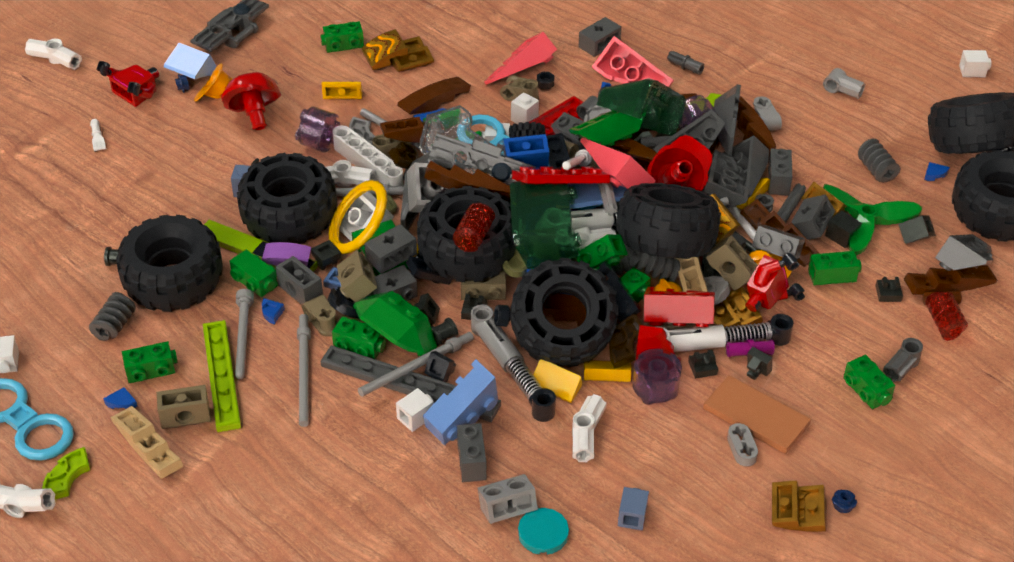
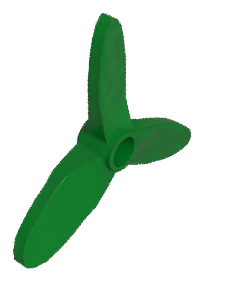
[823,184,922,255]

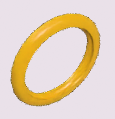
[328,180,387,254]

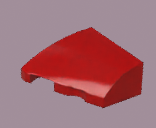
[635,325,681,371]

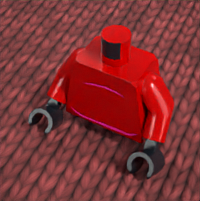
[96,61,160,107]
[745,253,805,312]

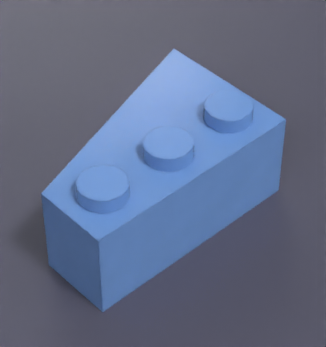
[423,359,498,445]

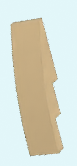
[676,257,708,292]
[111,406,183,479]

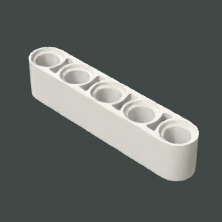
[333,125,404,187]

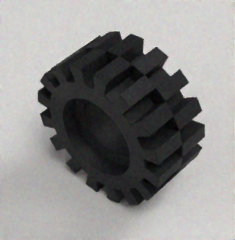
[509,122,546,138]

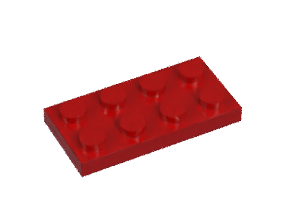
[512,166,610,184]

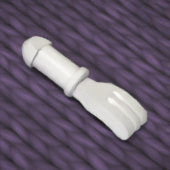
[90,119,106,152]

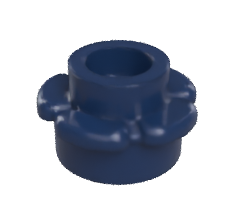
[175,74,190,93]
[832,490,857,513]

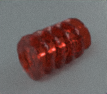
[453,203,495,252]
[925,292,968,341]

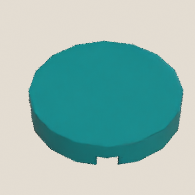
[518,508,569,554]

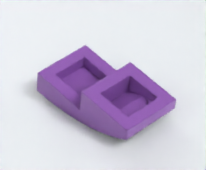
[262,242,311,266]

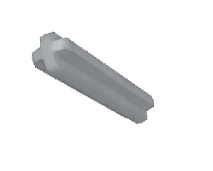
[598,183,618,216]

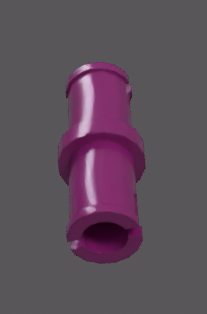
[726,339,775,357]

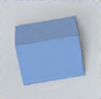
[164,43,217,79]

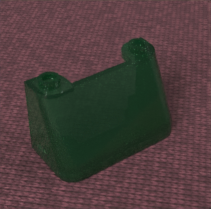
[596,78,686,136]
[510,181,582,269]

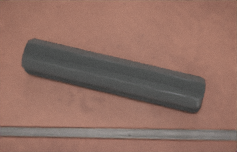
[777,183,806,223]

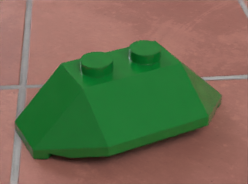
[569,98,650,147]
[353,291,437,356]

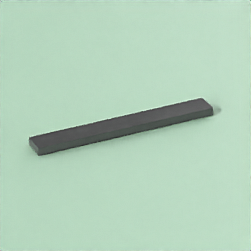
[321,345,501,423]

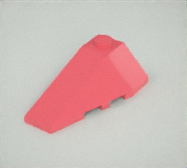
[484,32,557,85]
[592,36,674,96]
[580,138,656,189]

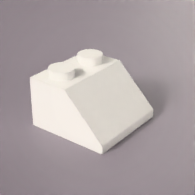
[340,192,394,241]

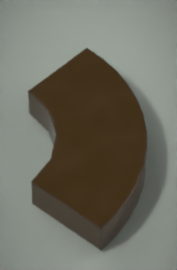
[388,142,418,169]
[609,314,642,368]

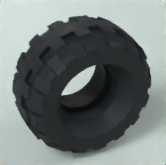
[928,92,1014,154]
[952,150,1014,242]
[237,153,337,244]
[616,183,721,259]
[417,186,520,282]
[116,214,223,312]
[510,258,618,367]

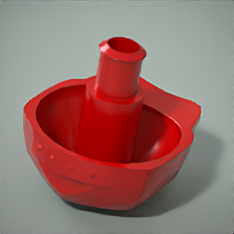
[221,72,281,130]
[647,135,712,191]

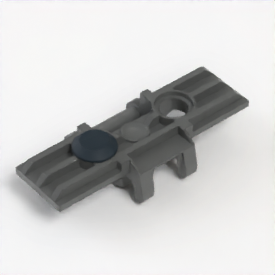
[190,0,269,52]
[427,133,535,195]

